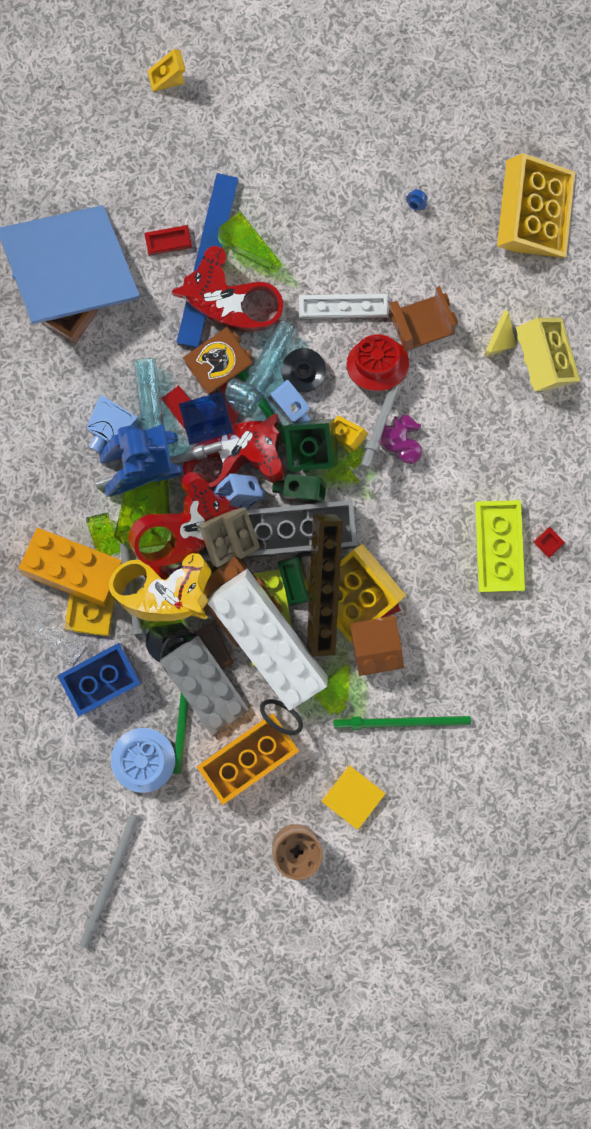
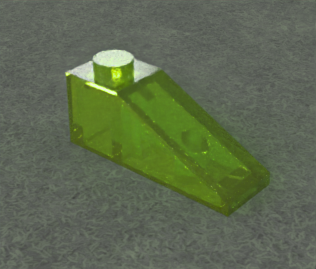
[217,211,282,273]

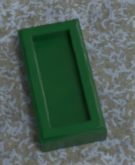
[278,556,309,605]

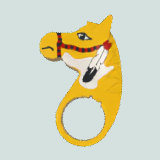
[109,553,211,622]

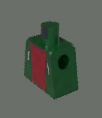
[272,474,327,504]

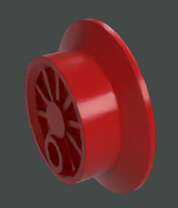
[346,334,409,391]

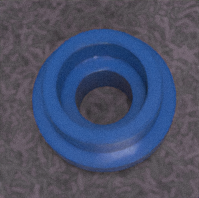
[406,189,428,210]

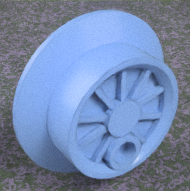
[111,728,175,793]

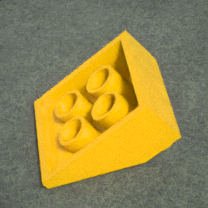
[337,544,407,643]

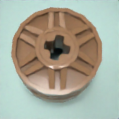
[272,824,323,880]

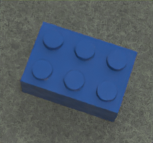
[57,643,143,717]

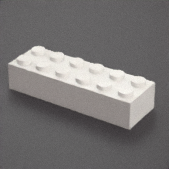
[207,569,328,711]

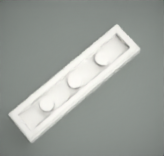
[299,294,388,319]

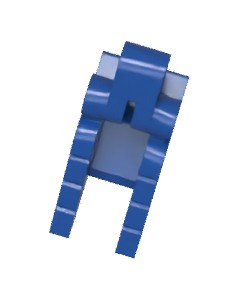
[99,424,184,497]

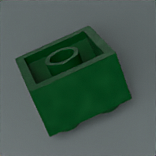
[284,418,339,471]

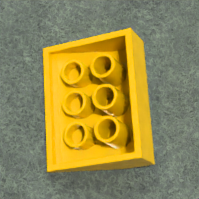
[497,153,575,258]

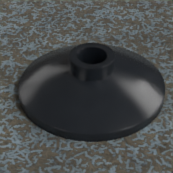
[281,348,326,393]
[146,620,189,663]

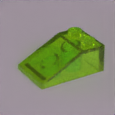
[114,479,170,550]

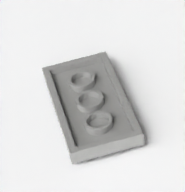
[160,635,249,735]

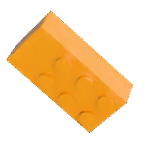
[18,527,123,608]
[196,713,299,805]

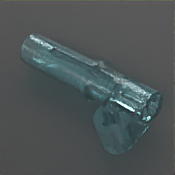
[225,320,297,418]
[134,358,190,457]

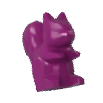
[379,415,422,464]

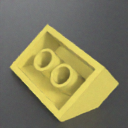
[516,318,580,392]

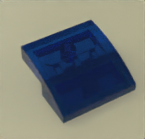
[179,391,234,445]

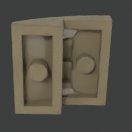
[199,507,260,567]

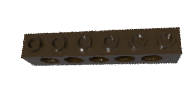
[307,514,343,656]

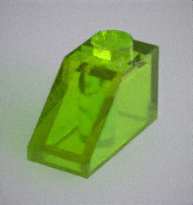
[313,664,350,715]

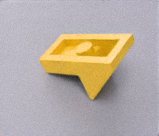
[147,49,186,91]
[334,415,369,453]

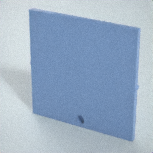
[0,205,140,324]

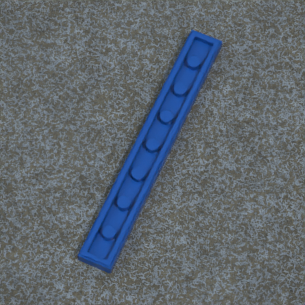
[176,173,238,348]

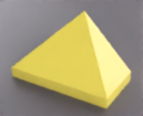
[484,310,516,357]

